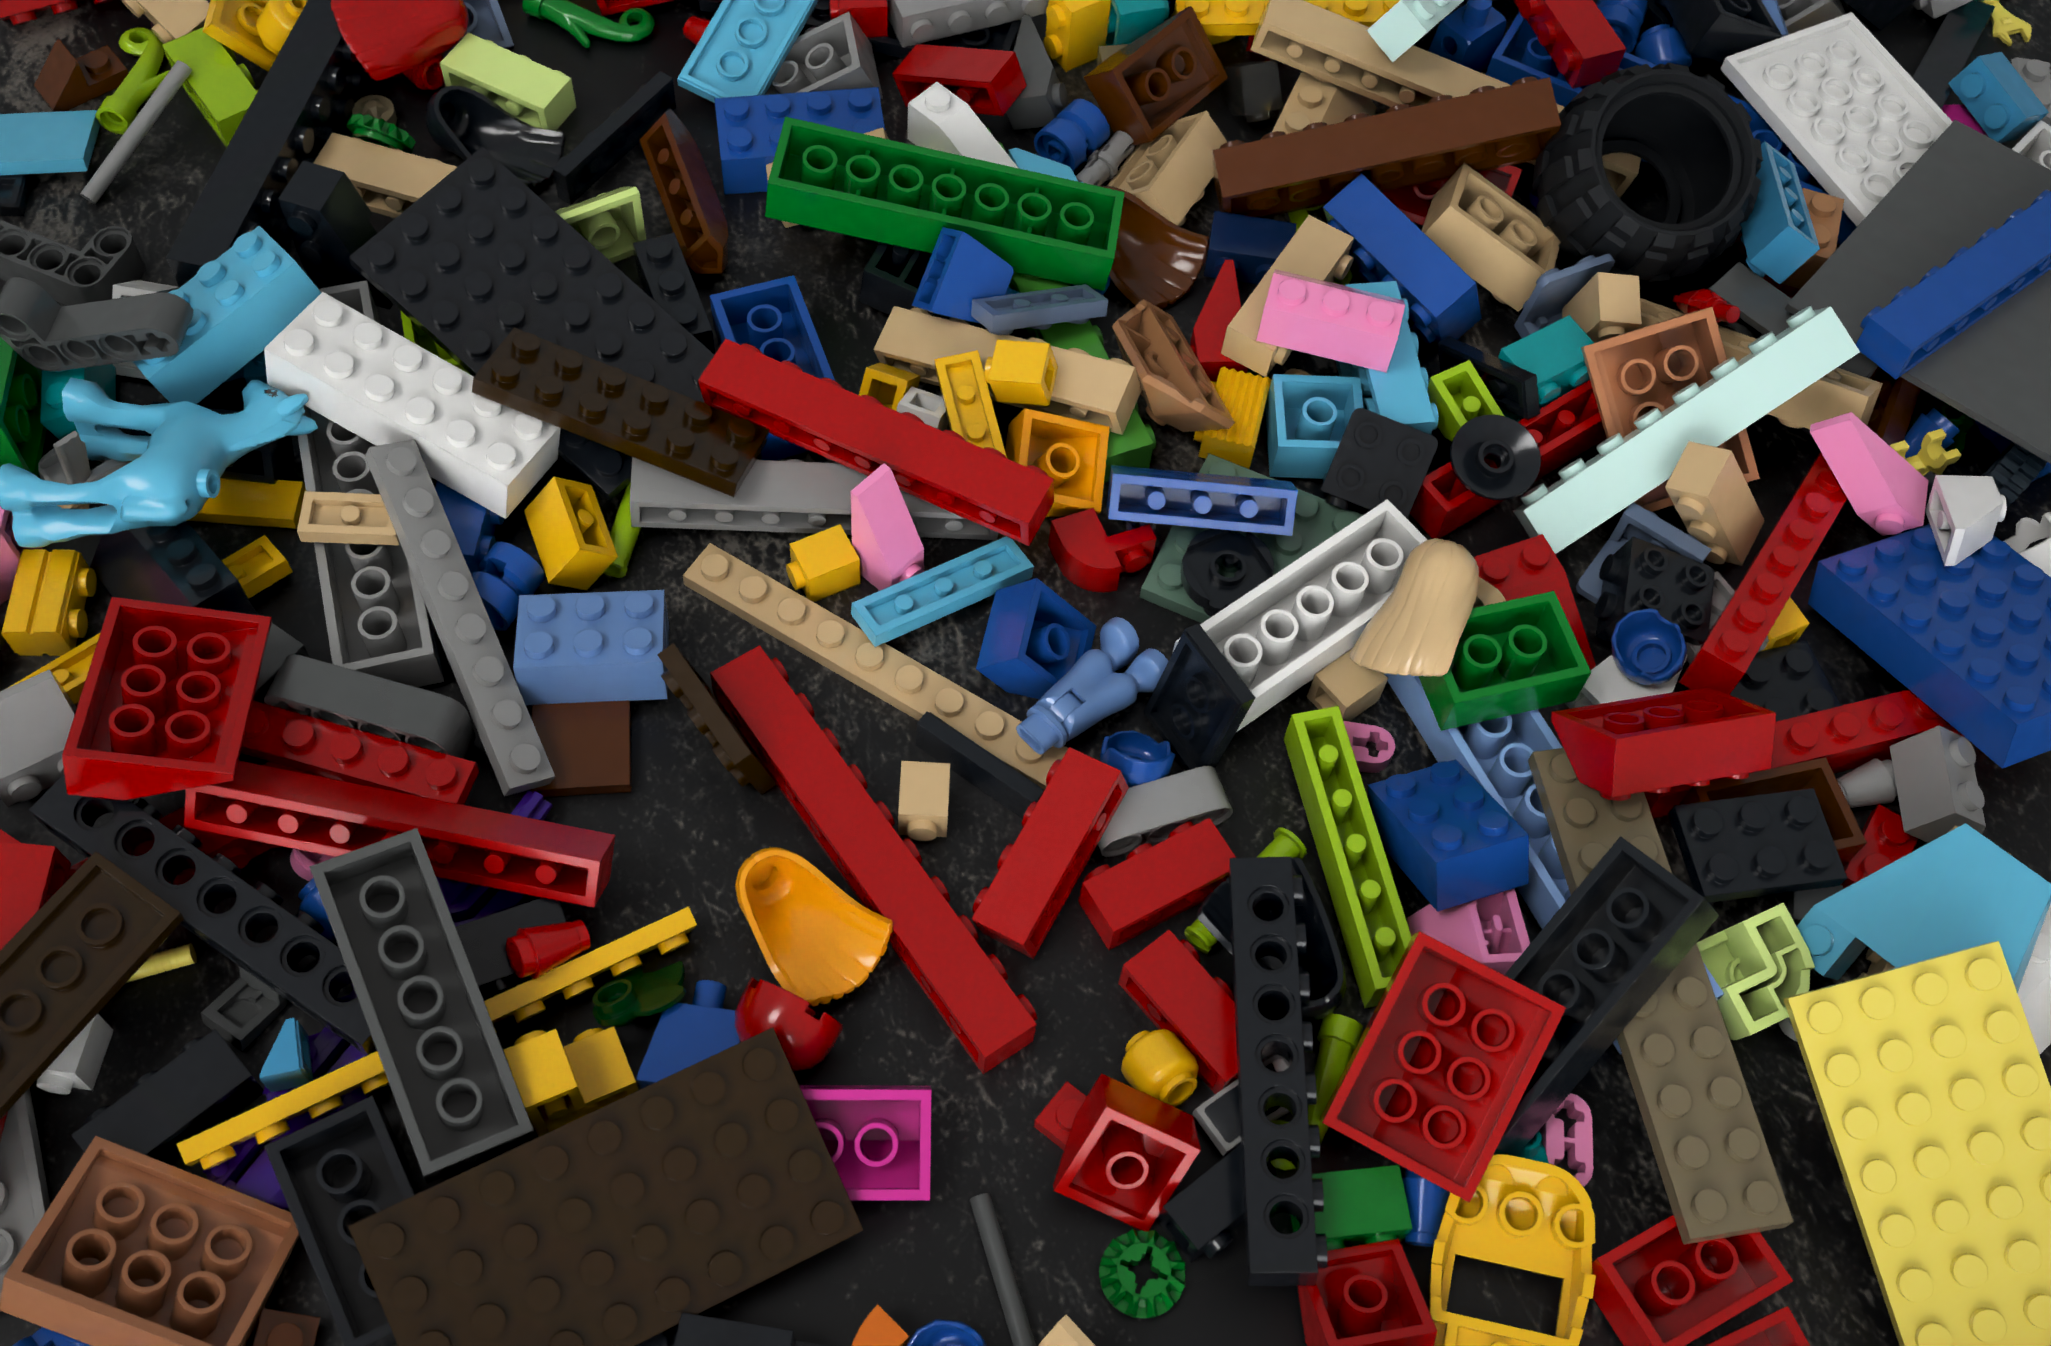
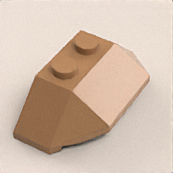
[1112,299,1235,432]

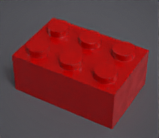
[1592,1215,1793,1346]

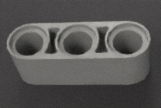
[1098,766,1233,857]

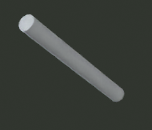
[80,60,192,204]

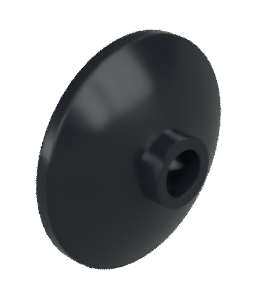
[1450,415,1541,500]

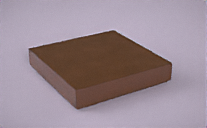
[530,700,632,797]

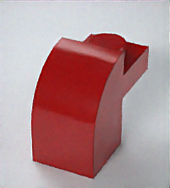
[1048,508,1157,592]

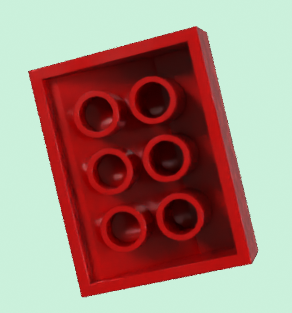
[62,597,272,801]
[1319,931,1566,1203]

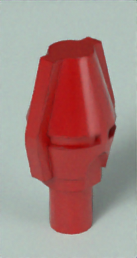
[1673,289,1740,323]

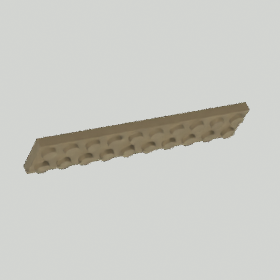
[1528,748,1793,1245]

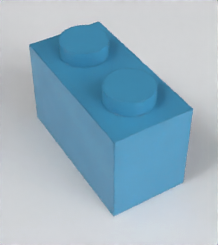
[1948,52,2049,143]

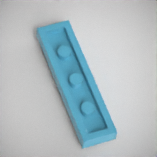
[851,536,1034,647]

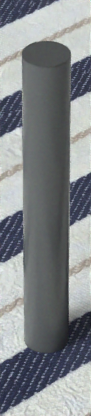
[970,1193,1037,1346]

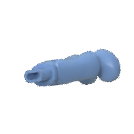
[1016,617,1169,754]

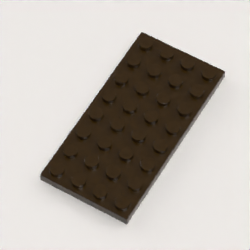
[348,1028,863,1346]

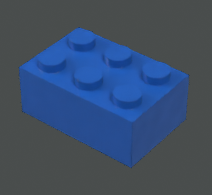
[1368,759,1529,912]

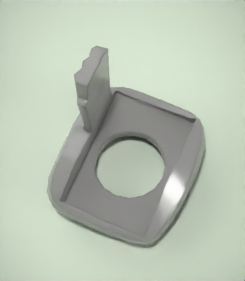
[38,431,132,484]

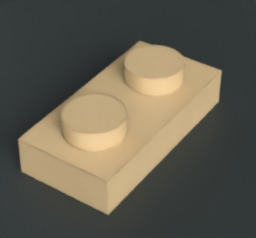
[297,491,400,546]

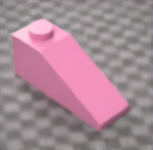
[1810,412,1929,536]
[850,463,924,591]

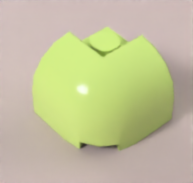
[1697,902,1815,1040]

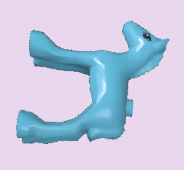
[0,377,318,548]

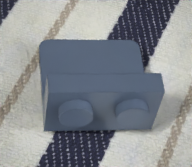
[1514,253,1615,338]
[1576,502,1712,604]

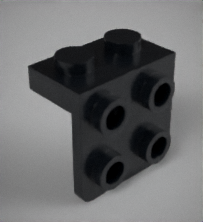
[1319,408,1438,518]
[1594,536,1715,646]

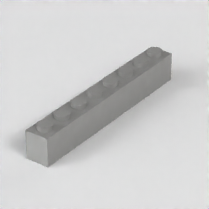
[630,457,998,540]

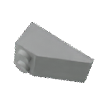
[765,12,883,99]

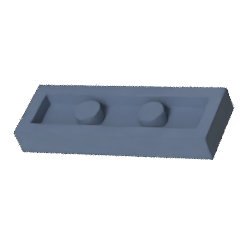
[971,284,1108,335]

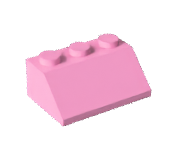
[1256,269,1405,373]

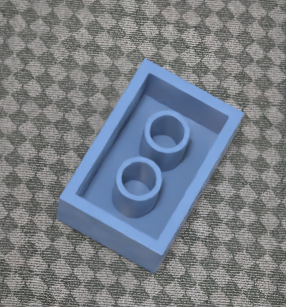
[513,590,669,705]

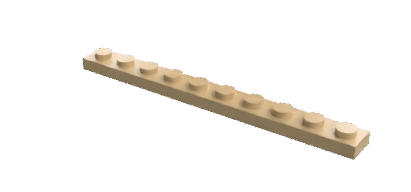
[683,543,1068,790]

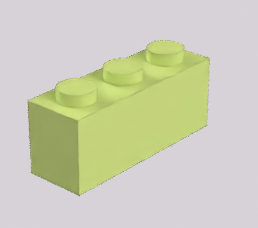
[440,32,576,130]

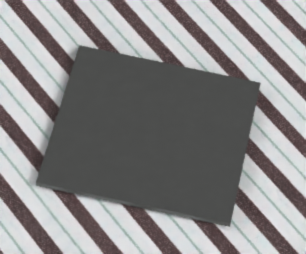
[1785,120,2051,464]

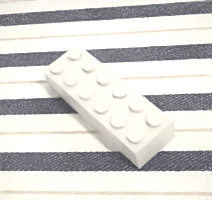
[264,292,561,519]
[1172,499,1427,732]

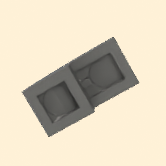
[201,932,317,1052]

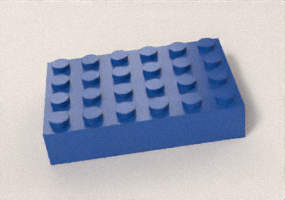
[1808,524,2051,769]

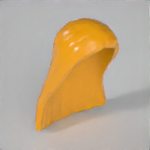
[735,847,893,1006]

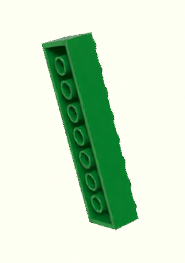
[765,117,1125,291]

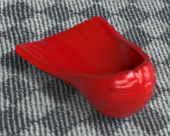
[330,0,469,81]

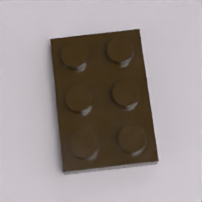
[657,643,777,795]

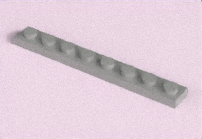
[365,440,555,796]

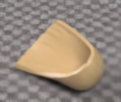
[1350,538,1479,677]

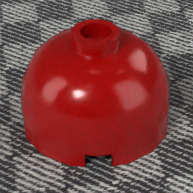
[735,978,843,1072]

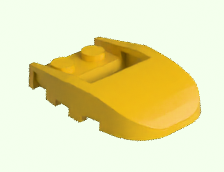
[1429,1154,1596,1346]

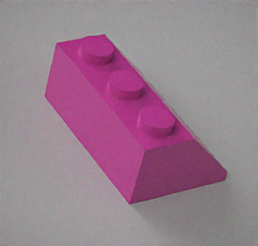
[799,1085,931,1201]

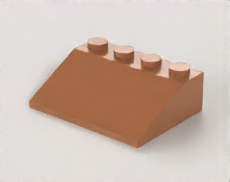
[1581,307,1760,512]
[0,1136,300,1346]

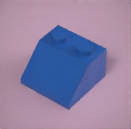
[976,578,1096,699]

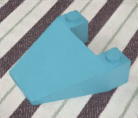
[1797,823,2051,993]

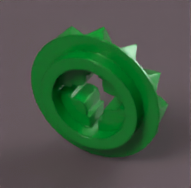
[347,113,416,154]
[1099,1229,1185,1319]

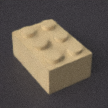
[1421,163,1561,312]

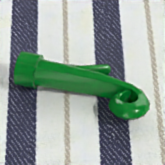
[522,0,655,48]

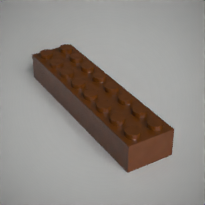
[1213,76,1561,218]

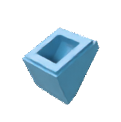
[259,1018,313,1092]

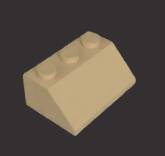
[1272,71,1377,134]
[1107,111,1227,227]

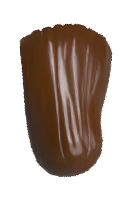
[1100,186,1209,309]

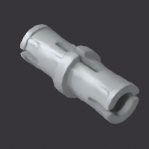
[1076,131,1135,186]

